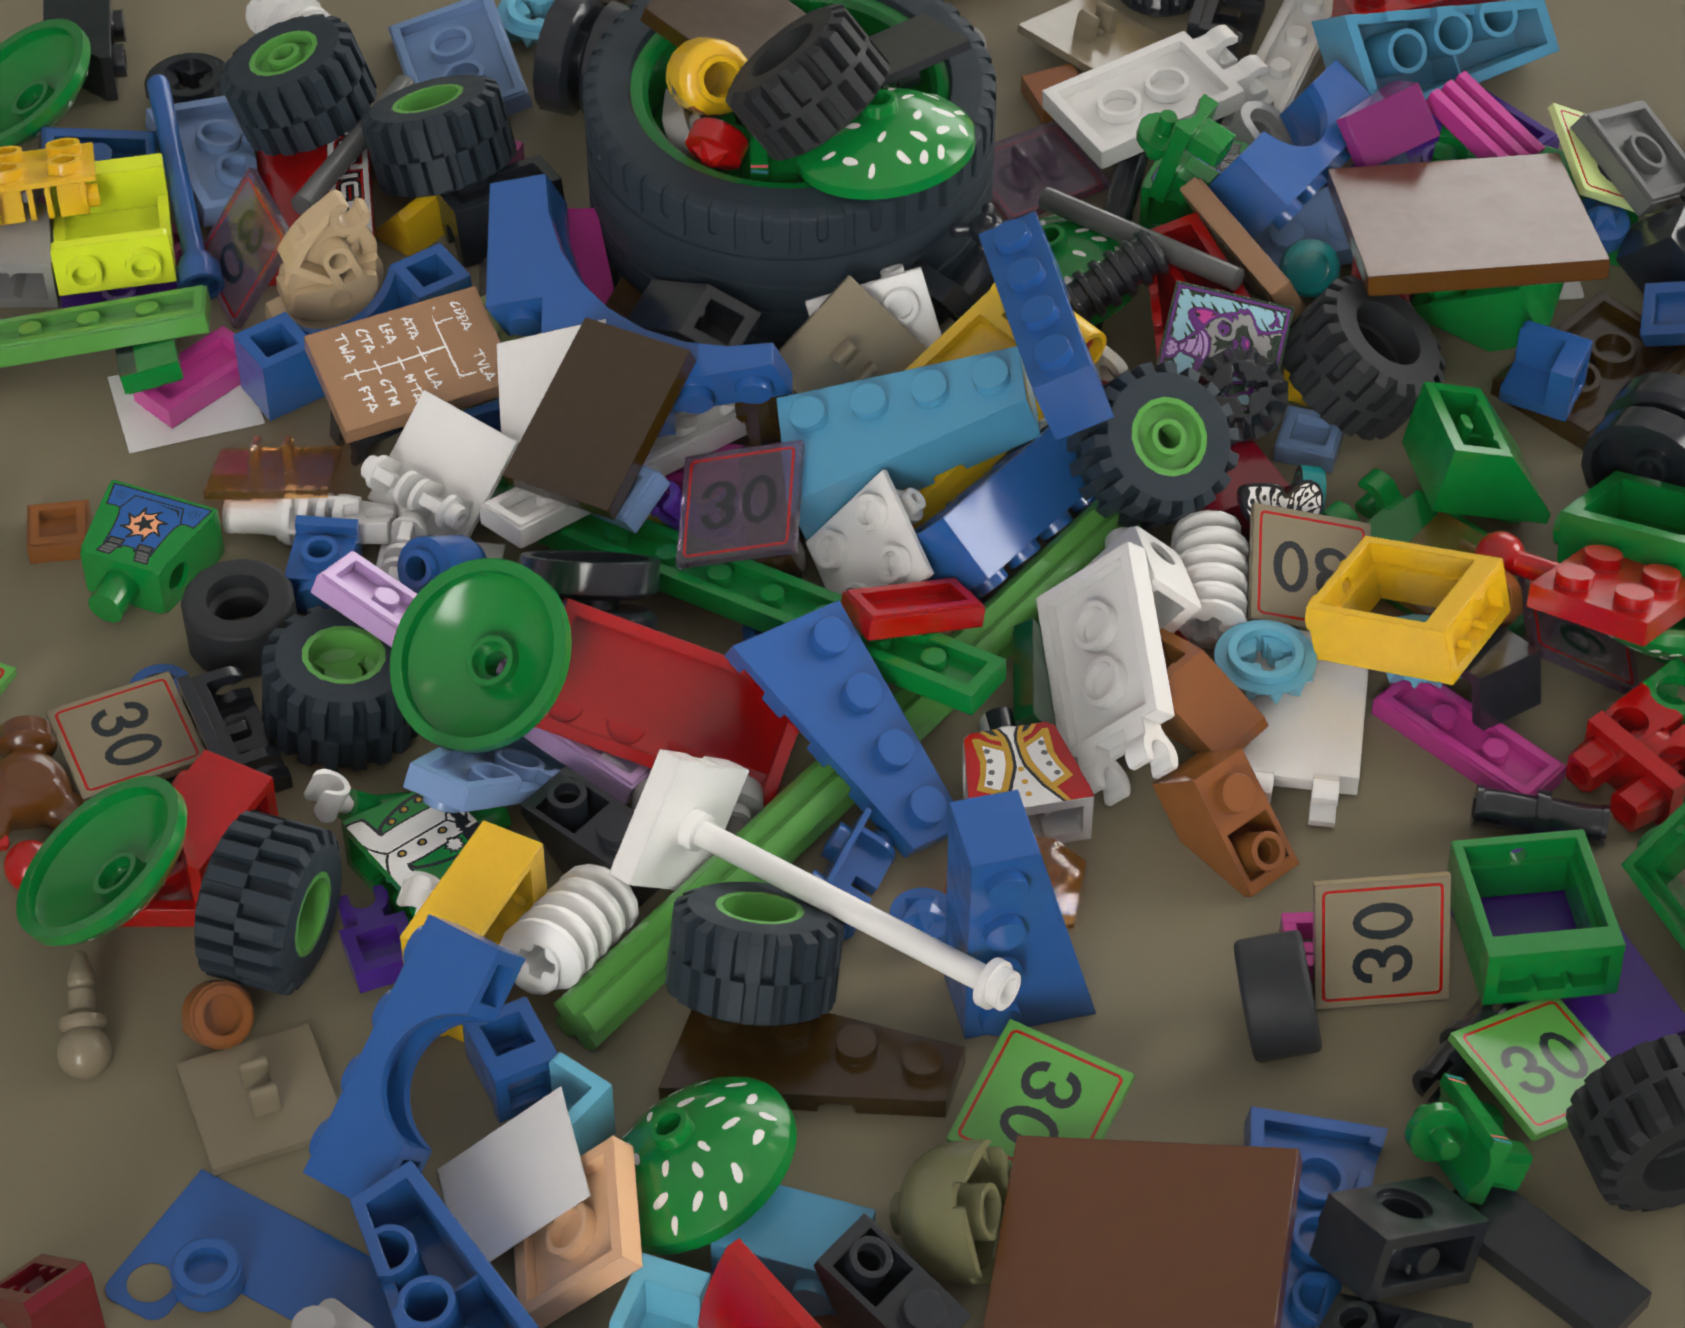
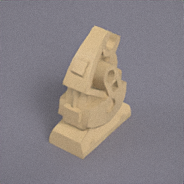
[265,189,384,329]

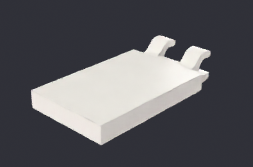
[1042,25,1269,169]
[1036,541,1178,806]
[1240,629,1369,828]

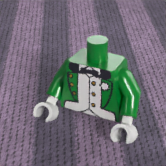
[303,769,512,923]

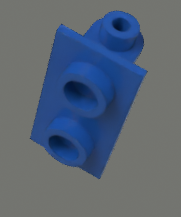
[811,807,896,940]

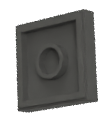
[1570,100,1685,217]

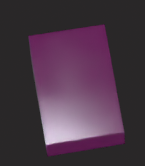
[1336,80,1440,167]

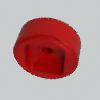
[685,117,749,170]

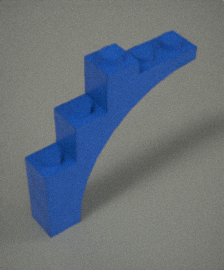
[486,173,793,437]

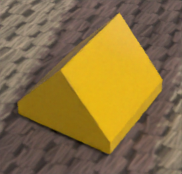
[376,195,444,257]

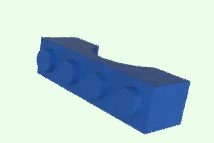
[1208,59,1371,239]
[978,211,1114,441]
[233,243,472,421]
[303,914,526,1199]

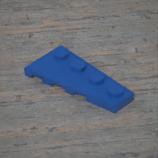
[724,600,953,858]
[1244,1106,1388,1328]

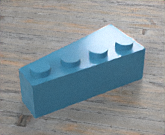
[1311,0,1560,100]
[776,346,1041,540]

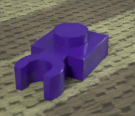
[338,884,409,994]

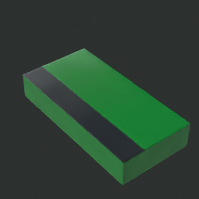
[115,338,184,395]

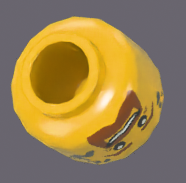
[666,37,748,117]

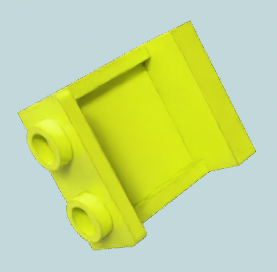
[50,153,177,296]

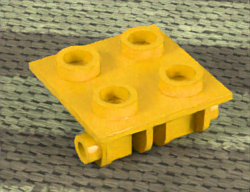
[0,138,101,226]

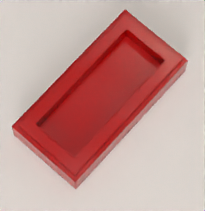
[841,578,985,641]

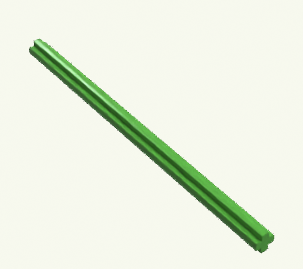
[553,499,1142,1050]

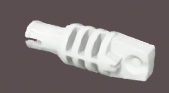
[222,490,397,548]

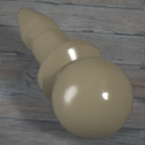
[56,951,112,1080]

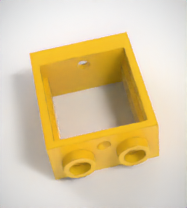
[1305,535,1511,685]
[400,820,547,1042]

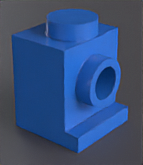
[285,515,363,613]
[462,996,558,1123]

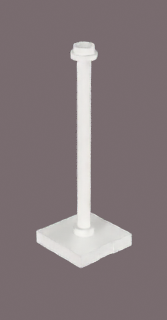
[609,749,1021,1011]

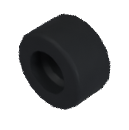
[181,558,297,679]
[1234,930,1322,1062]

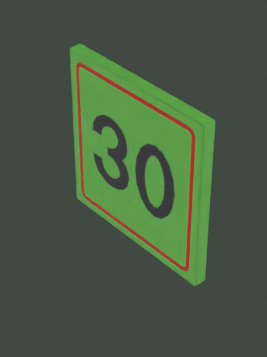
[1447,998,1611,1142]
[946,1019,1135,1167]

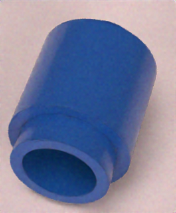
[397,534,487,594]

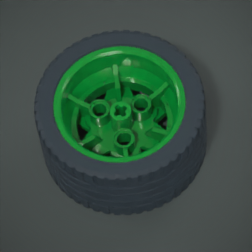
[583,0,997,351]

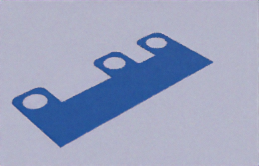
[105,1169,396,1328]

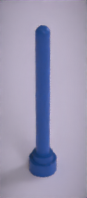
[147,74,225,300]

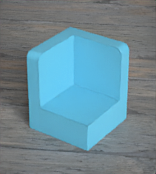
[549,1052,616,1156]
[609,1252,710,1328]

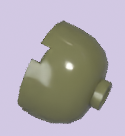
[890,1140,1011,1284]

